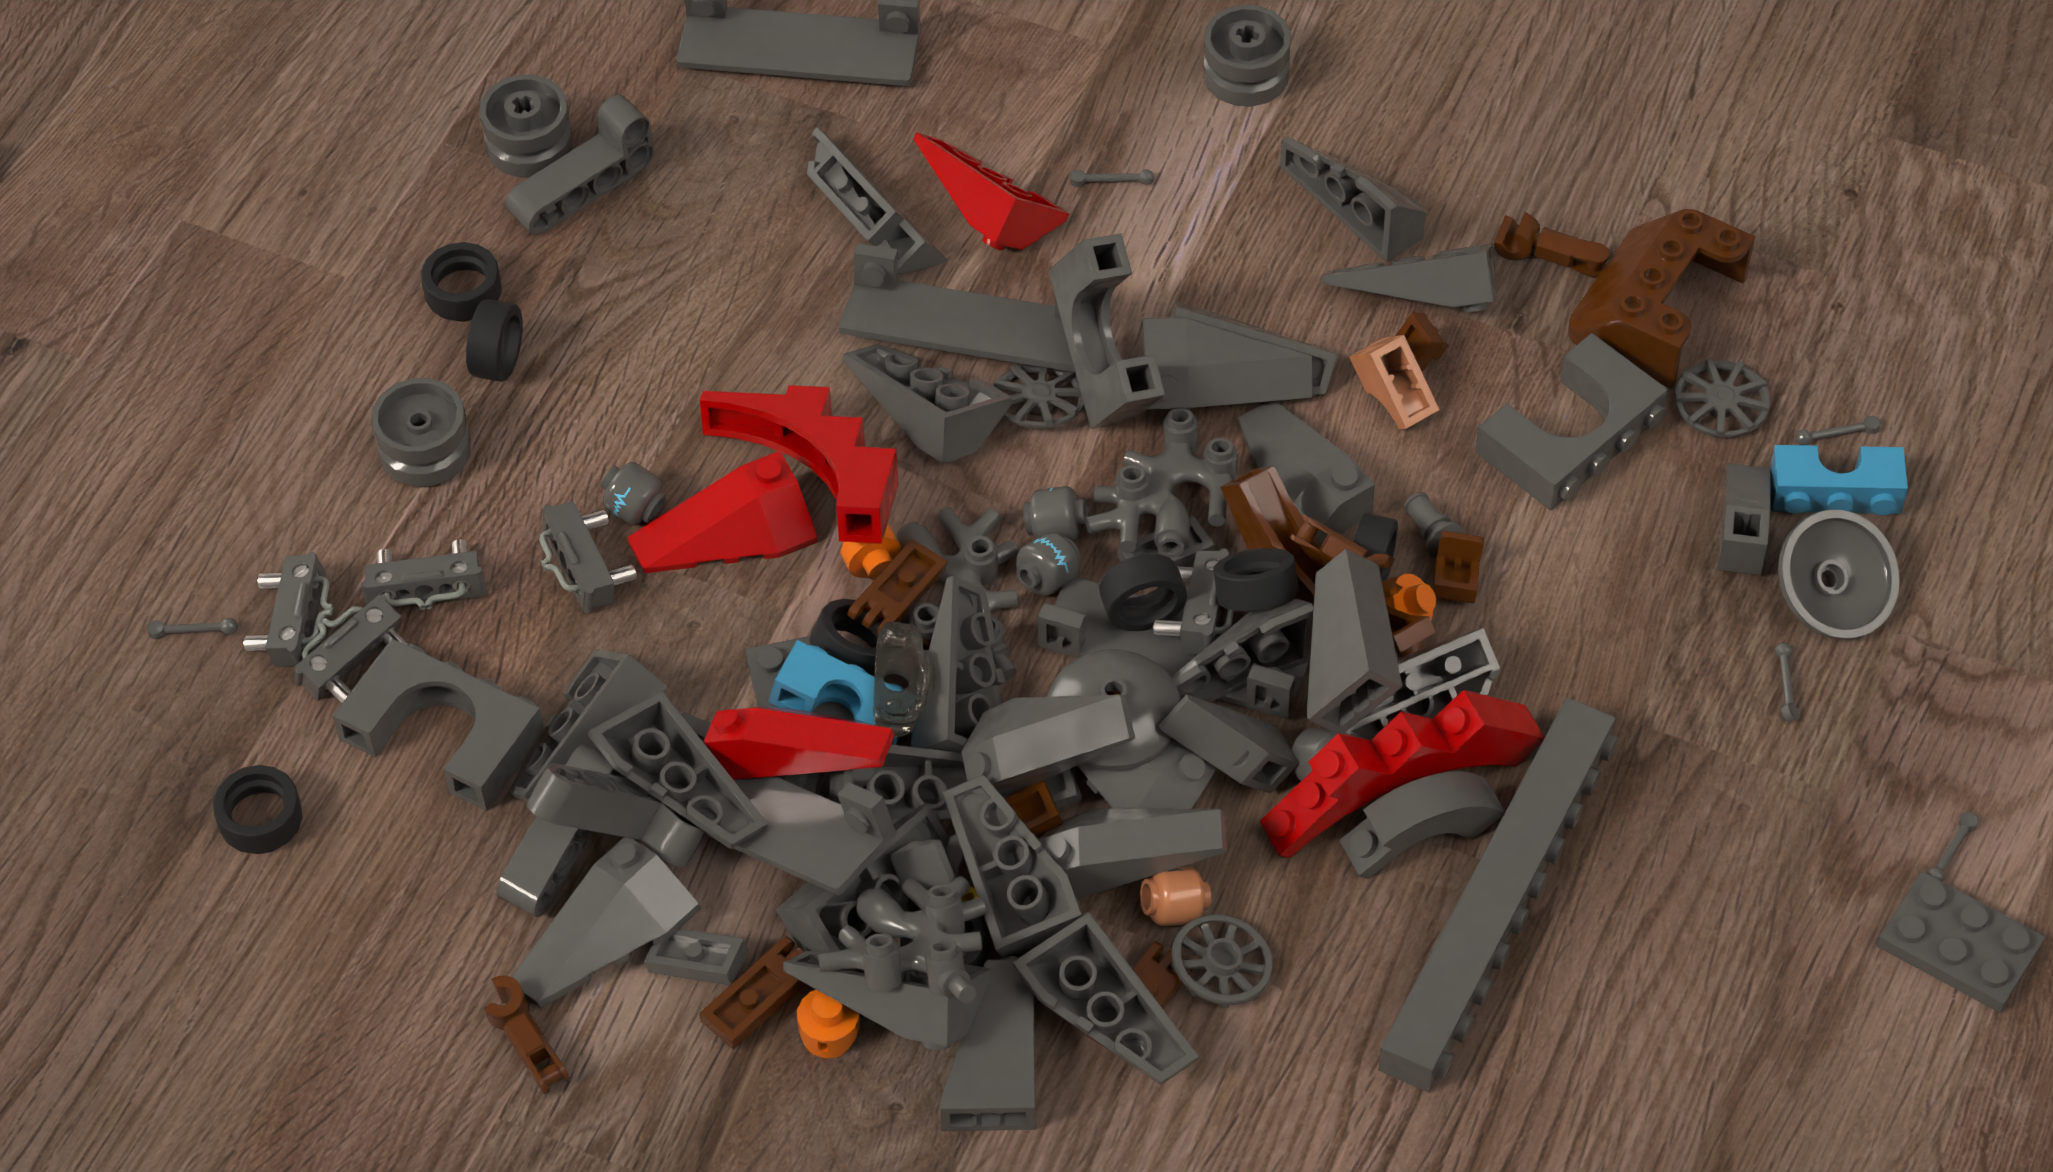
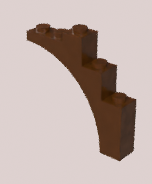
[1220,466,1436,657]

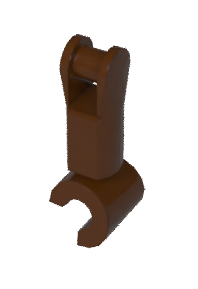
[1494,212,1610,278]
[1290,514,1403,597]
[484,975,570,1094]

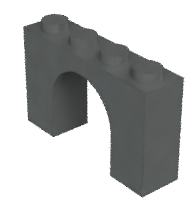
[1048,233,1165,429]
[1475,333,1668,510]
[333,638,544,811]

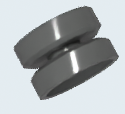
[1203,4,1291,107]
[480,74,573,178]
[371,378,471,487]

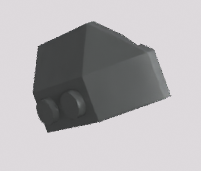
[1345,628,1500,740]

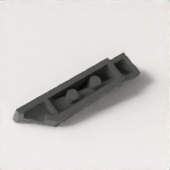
[807,127,948,274]

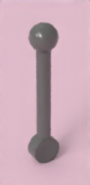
[1070,169,1154,187]
[1795,416,1881,445]
[147,618,238,639]
[1775,642,1799,722]
[1927,812,1979,882]

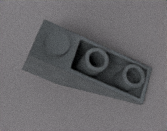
[1717,463,1770,575]
[1158,694,1299,793]

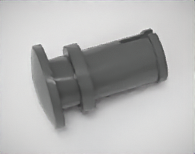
[1404,492,1464,557]

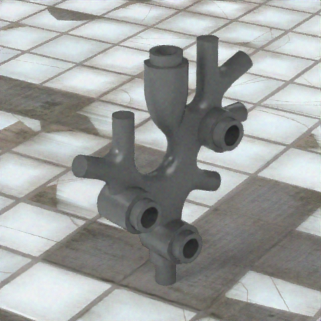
[1085,407,1238,557]
[896,507,1019,680]
[818,876,986,1003]

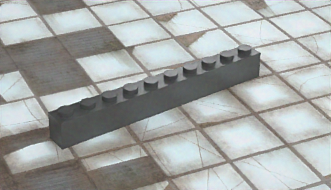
[1378,697,1619,1093]

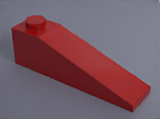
[913,132,1069,251]
[627,451,818,574]
[703,707,895,780]

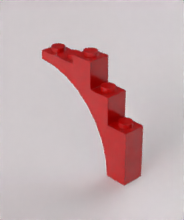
[699,385,899,544]
[1260,690,1545,858]

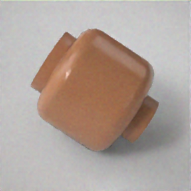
[1140,867,1211,926]

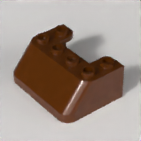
[1568,209,1755,389]

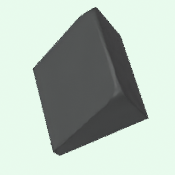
[891,840,956,890]

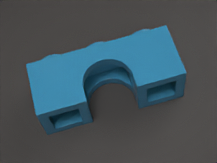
[1770,445,1908,515]
[768,640,917,745]

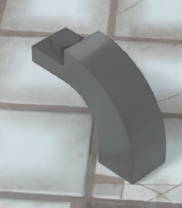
[1339,771,1505,879]

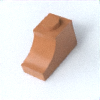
[1349,335,1440,430]

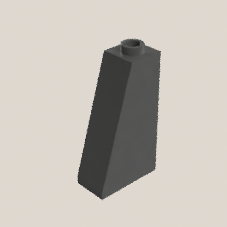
[1307,548,1402,734]
[940,956,1036,1131]

